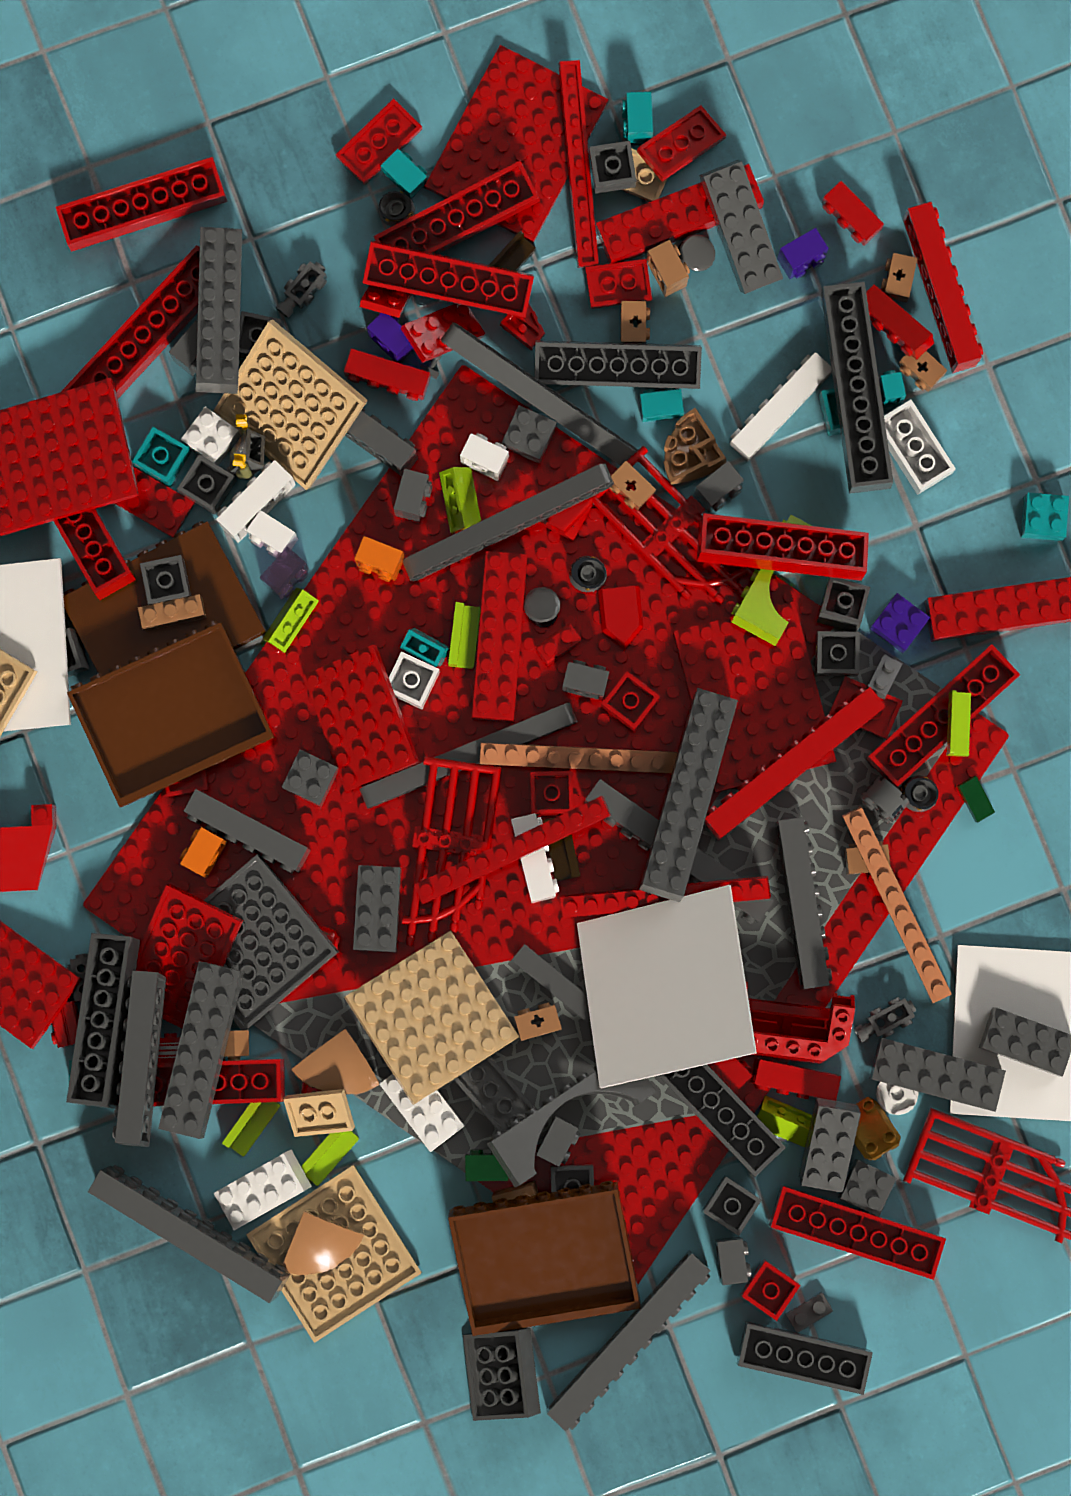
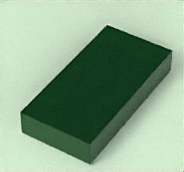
[957,776,995,823]

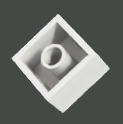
[181,407,241,466]
[460,433,509,481]
[246,510,298,560]
[389,651,440,709]

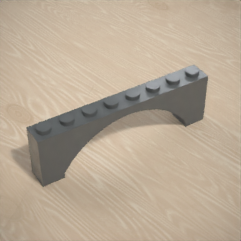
[487,1066,656,1187]

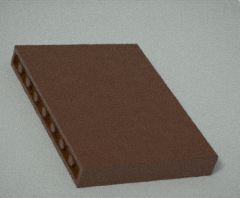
[63,521,266,676]
[67,621,275,808]
[448,1181,641,1336]

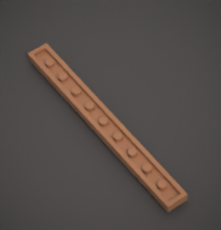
[479,742,678,773]
[842,807,952,1003]

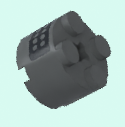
[861,775,910,824]

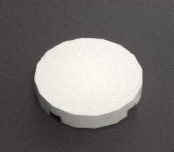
[876,1082,919,1115]

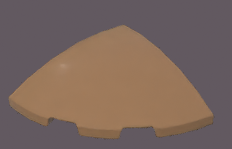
[664,408,726,485]
[291,1029,379,1095]
[282,1211,364,1275]

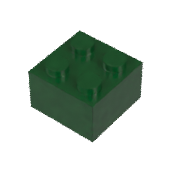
[465,1149,509,1181]

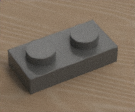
[866,654,902,699]
[786,1292,833,1333]

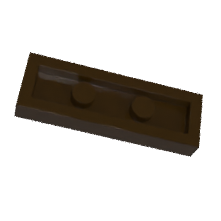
[489,231,536,271]
[543,818,580,881]

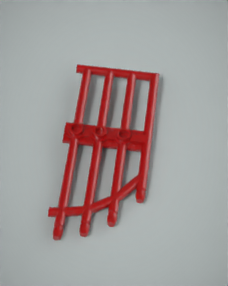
[590,446,755,604]
[402,756,501,946]
[903,1107,1071,1243]

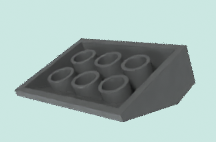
[463,1327,541,1421]

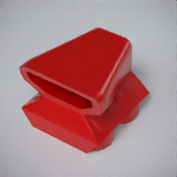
[539,481,593,541]

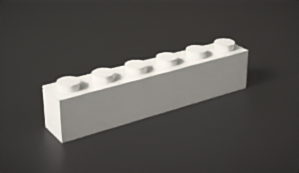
[730,352,832,461]

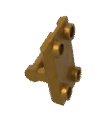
[854,1097,901,1160]

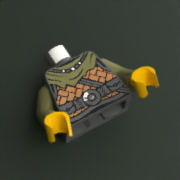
[227,414,265,479]

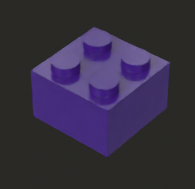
[777,228,829,279]
[367,313,414,363]
[870,593,930,653]

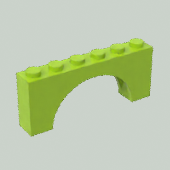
[731,515,812,646]

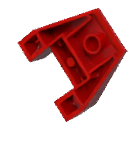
[0,804,57,892]

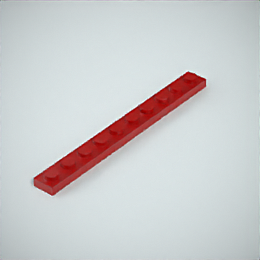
[558,60,599,268]
[414,796,612,904]
[560,876,771,918]

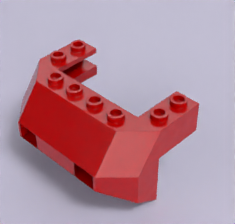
[746,982,855,1064]

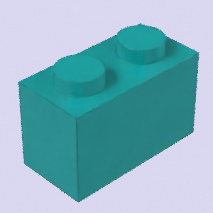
[381,149,428,199]
[879,370,906,408]
[639,388,684,422]
[400,628,450,667]

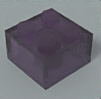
[259,547,309,600]

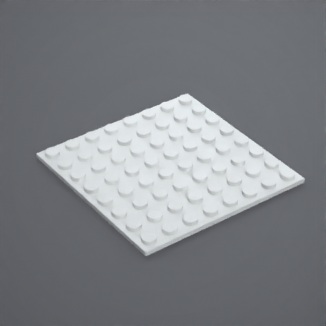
[0,558,71,732]
[577,885,757,1088]
[949,945,1071,1121]

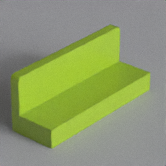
[439,467,481,533]
[262,587,319,653]
[448,602,481,669]
[947,690,971,757]
[757,1095,812,1147]
[222,1102,280,1157]
[301,1131,359,1186]

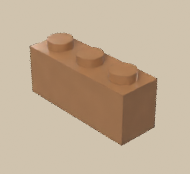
[138,594,206,631]

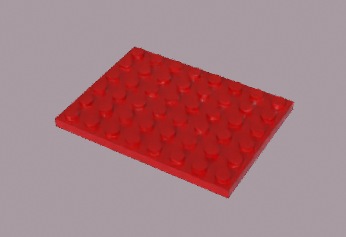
[425,45,609,243]
[0,377,139,536]
[673,601,837,793]

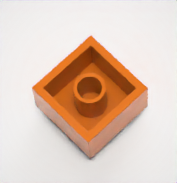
[355,536,405,582]
[180,827,227,878]

